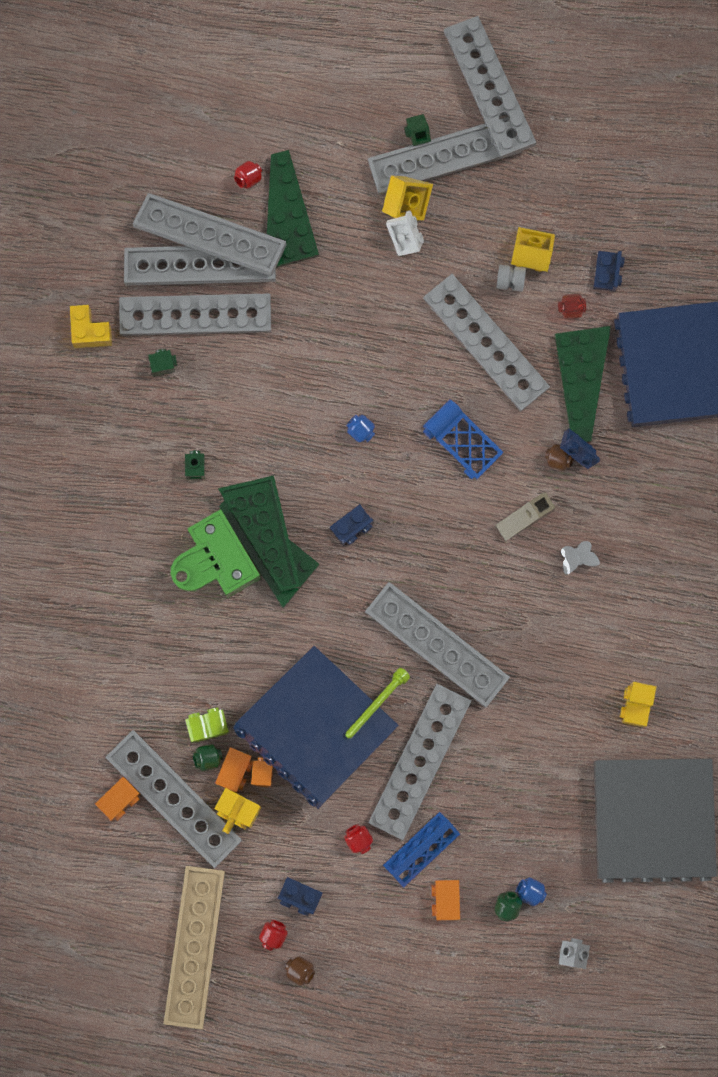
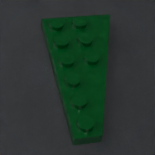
[267,150,319,268]
[554,326,611,443]
[218,475,300,592]
[219,500,320,609]

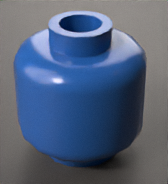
[346,414,375,443]
[516,877,547,906]

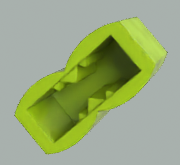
[185,707,229,743]

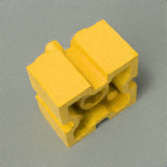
[215,788,262,834]

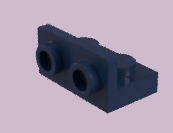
[593,251,625,292]
[560,429,600,470]
[329,504,374,546]
[277,877,323,916]

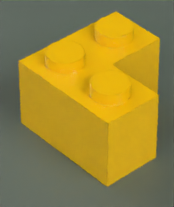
[70,305,112,348]
[620,682,657,728]

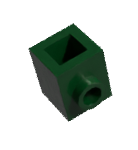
[404,114,431,146]
[148,349,178,377]
[185,450,205,480]

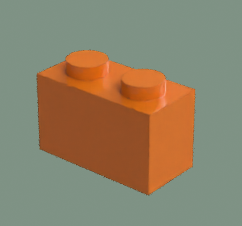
[215,747,253,793]
[251,757,274,788]
[95,777,141,821]
[431,880,460,920]

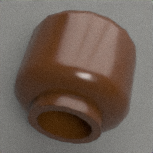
[545,444,574,471]
[285,956,315,986]

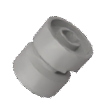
[496,264,526,292]

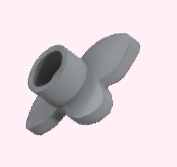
[561,541,600,575]

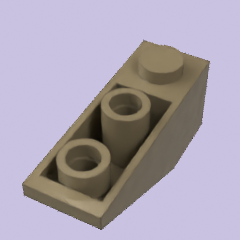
[495,492,556,542]

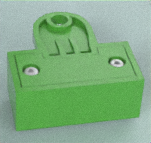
[171,509,261,598]

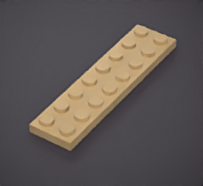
[164,866,225,1029]

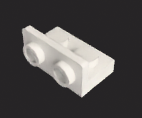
[386,211,424,256]

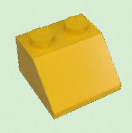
[382,175,433,220]
[511,227,555,272]

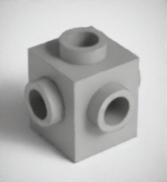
[559,938,590,969]

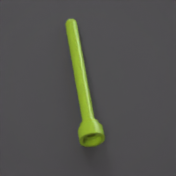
[345,668,410,738]

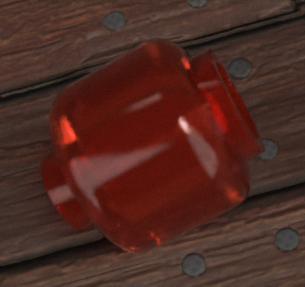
[558,294,587,319]

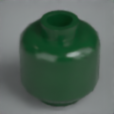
[192,744,223,771]
[494,891,522,922]

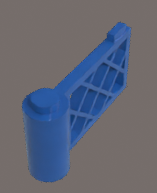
[423,399,504,480]

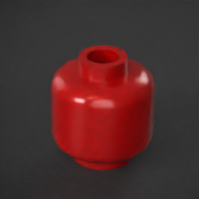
[234,161,262,189]
[344,824,373,854]
[259,920,288,951]

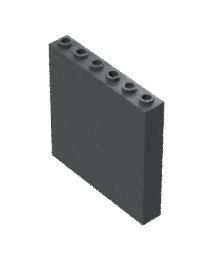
[594,759,717,883]

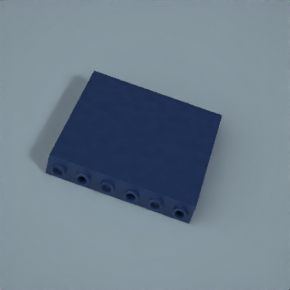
[614,301,718,427]
[233,646,399,809]

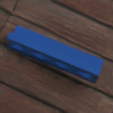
[383,812,460,888]

